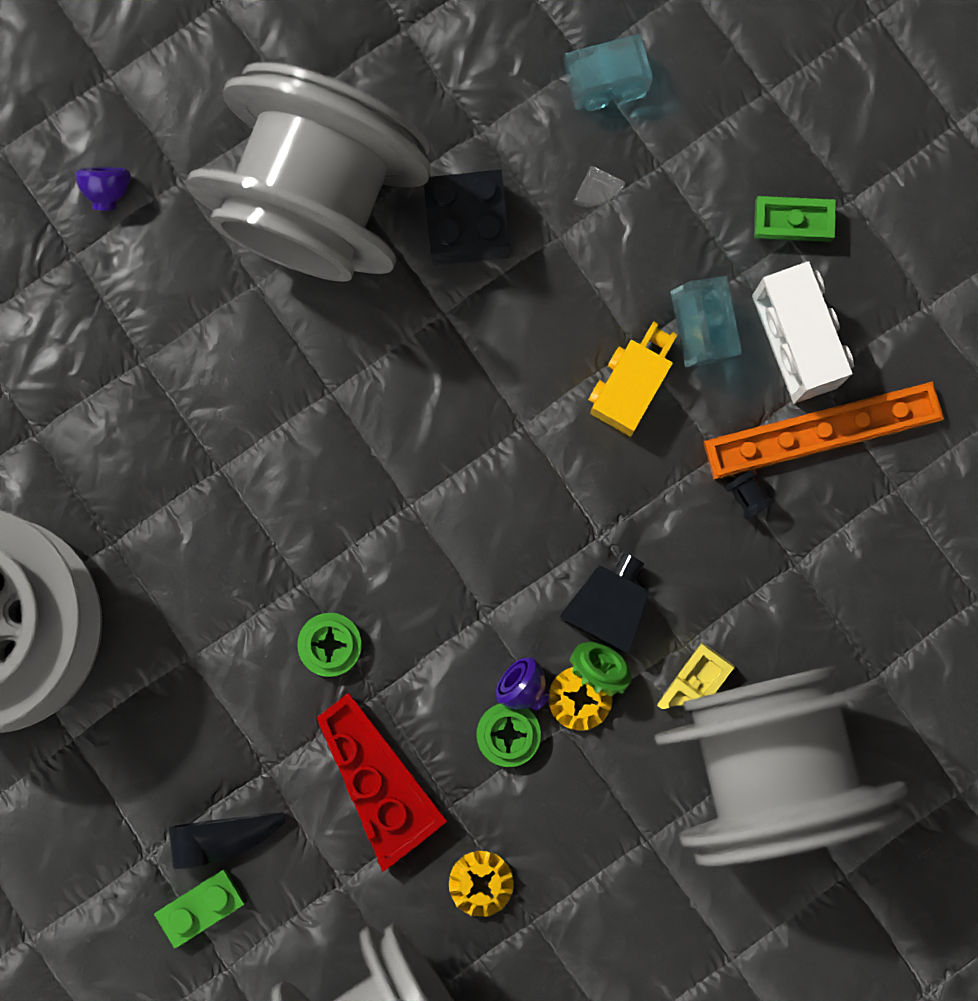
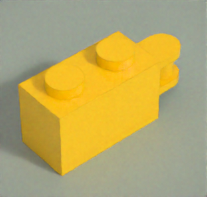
[588,321,678,437]

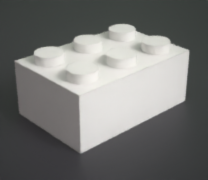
[752,261,854,404]

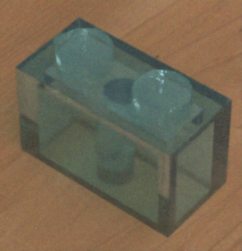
[564,34,653,111]
[671,276,742,368]

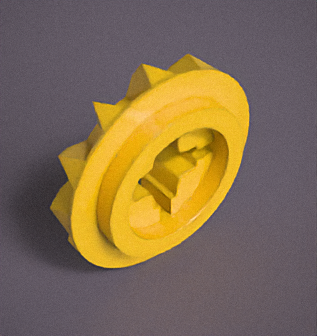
[548,667,612,731]
[449,851,513,917]

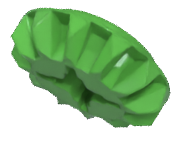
[297,613,362,677]
[569,642,632,697]
[477,704,541,767]

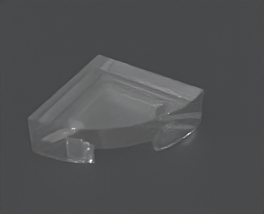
[574,166,626,207]

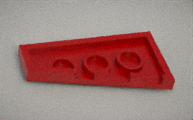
[316,693,447,872]

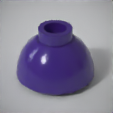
[75,167,131,210]
[496,657,550,711]

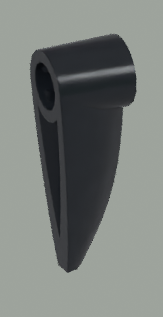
[168,812,285,869]

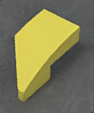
[657,642,734,709]

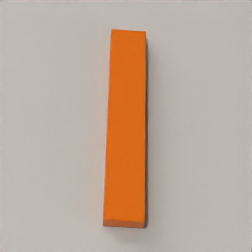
[703,381,944,480]

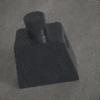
[559,553,649,654]

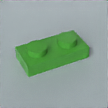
[754,196,836,242]
[154,868,246,949]

